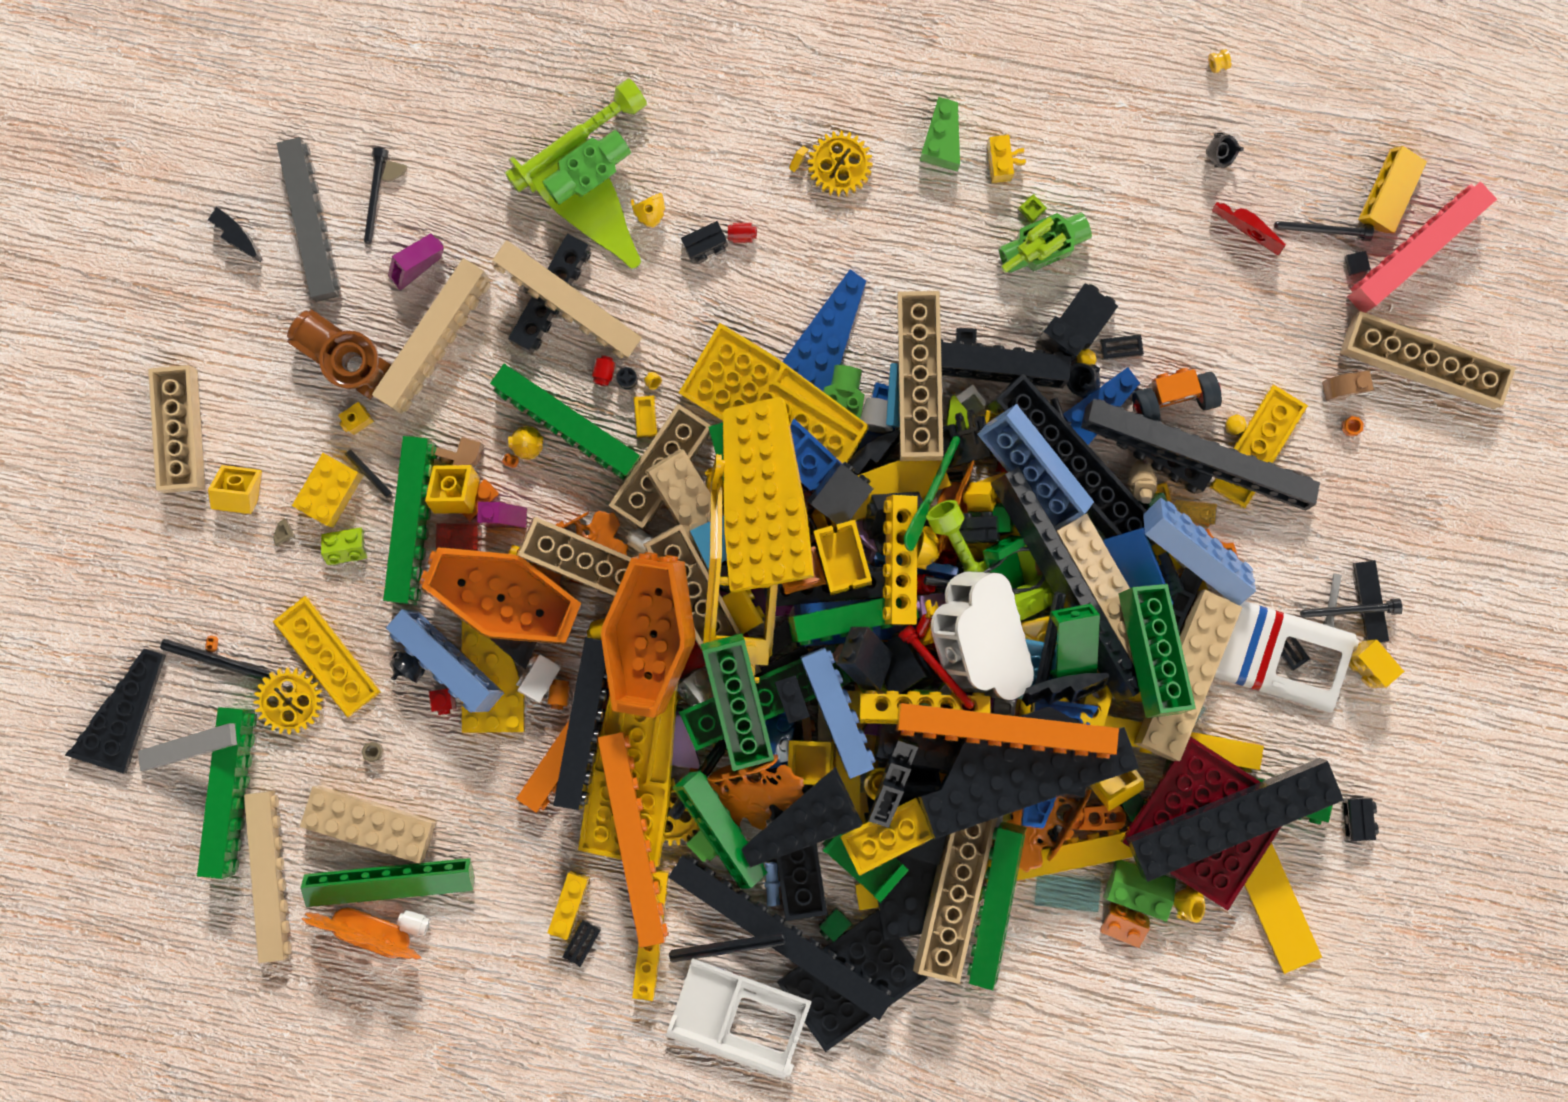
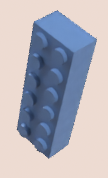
[978,404,1094,530]
[1143,498,1256,606]
[386,609,504,712]
[799,646,875,779]

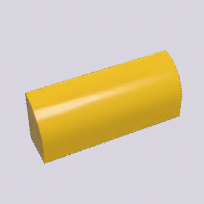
[1358,146,1427,233]

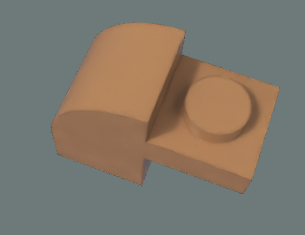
[1322,370,1374,402]
[435,437,485,468]

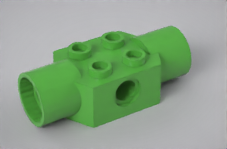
[542,130,631,205]
[998,212,1092,273]
[823,365,865,418]

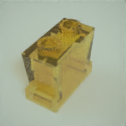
[1171,500,1217,528]

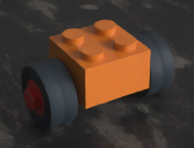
[1132,367,1222,421]

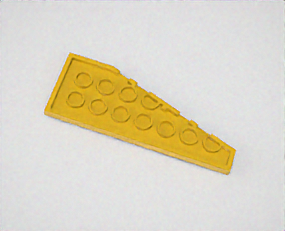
[462,621,525,733]

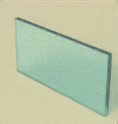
[1034,875,1101,912]

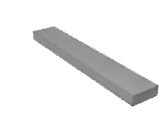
[138,723,237,771]

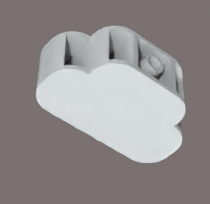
[931,571,1034,700]

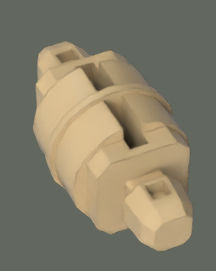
[1128,461,1157,503]

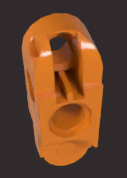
[1062,804,1126,830]

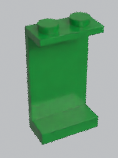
[983,535,1026,588]
[1050,604,1100,679]
[822,830,908,903]

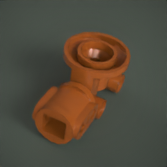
[287,309,391,400]

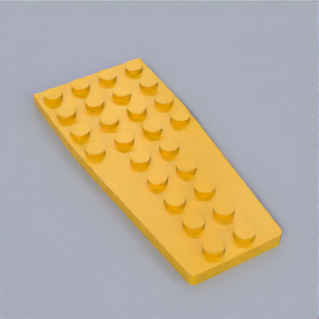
[678,323,868,464]
[723,397,814,593]
[578,673,678,867]

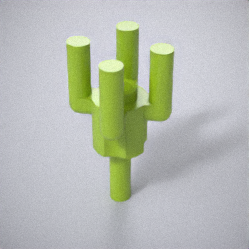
[1001,217,1066,273]

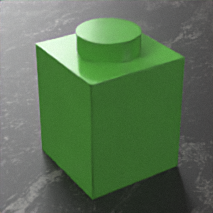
[686,829,717,862]

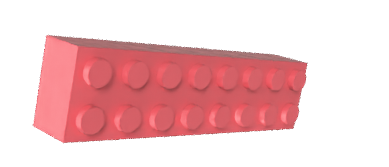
[1347,181,1497,313]

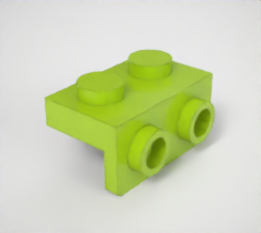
[321,527,367,565]

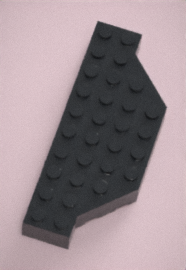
[918,707,1139,839]

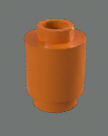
[547,679,570,710]

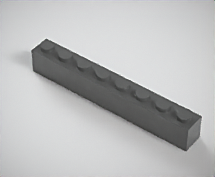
[276,137,341,302]

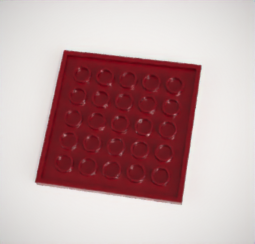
[1121,736,1282,911]

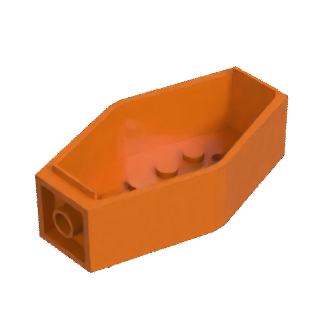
[419,547,581,644]
[601,552,696,718]

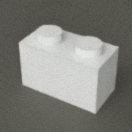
[516,655,561,704]

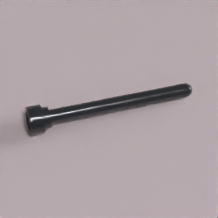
[364,147,389,245]
[1274,221,1374,241]
[1300,598,1403,618]

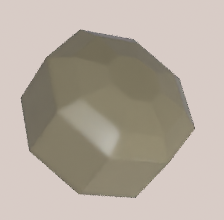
[362,741,384,762]

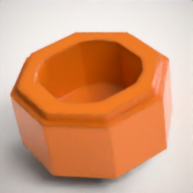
[1342,416,1364,437]

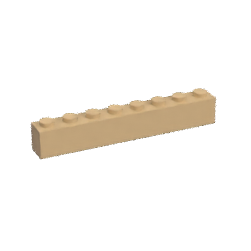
[492,240,642,359]
[244,791,292,963]

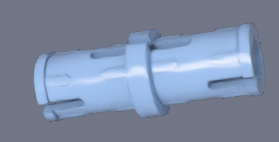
[764,862,781,906]

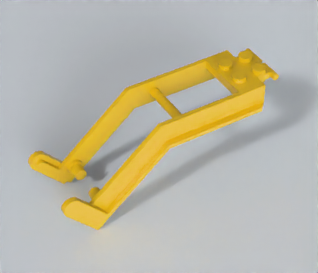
[703,454,778,684]

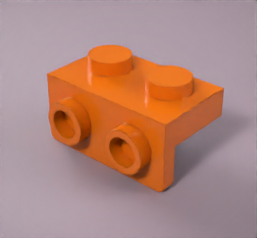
[1100,902,1150,948]

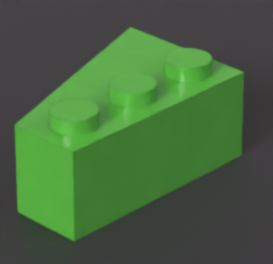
[920,97,960,172]

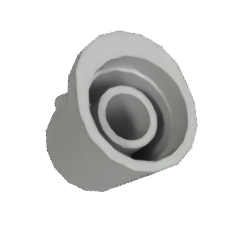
[860,398,894,434]

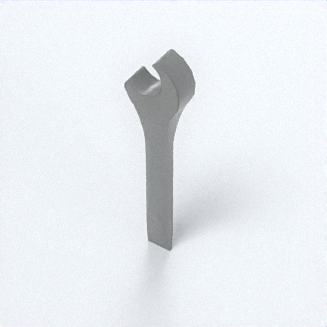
[1323,573,1342,628]

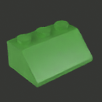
[1103,860,1176,922]

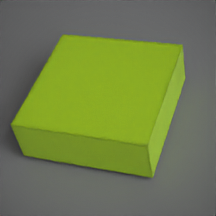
[1018,194,1047,223]

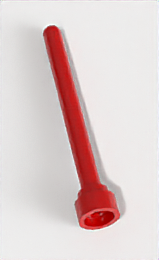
[898,625,974,709]

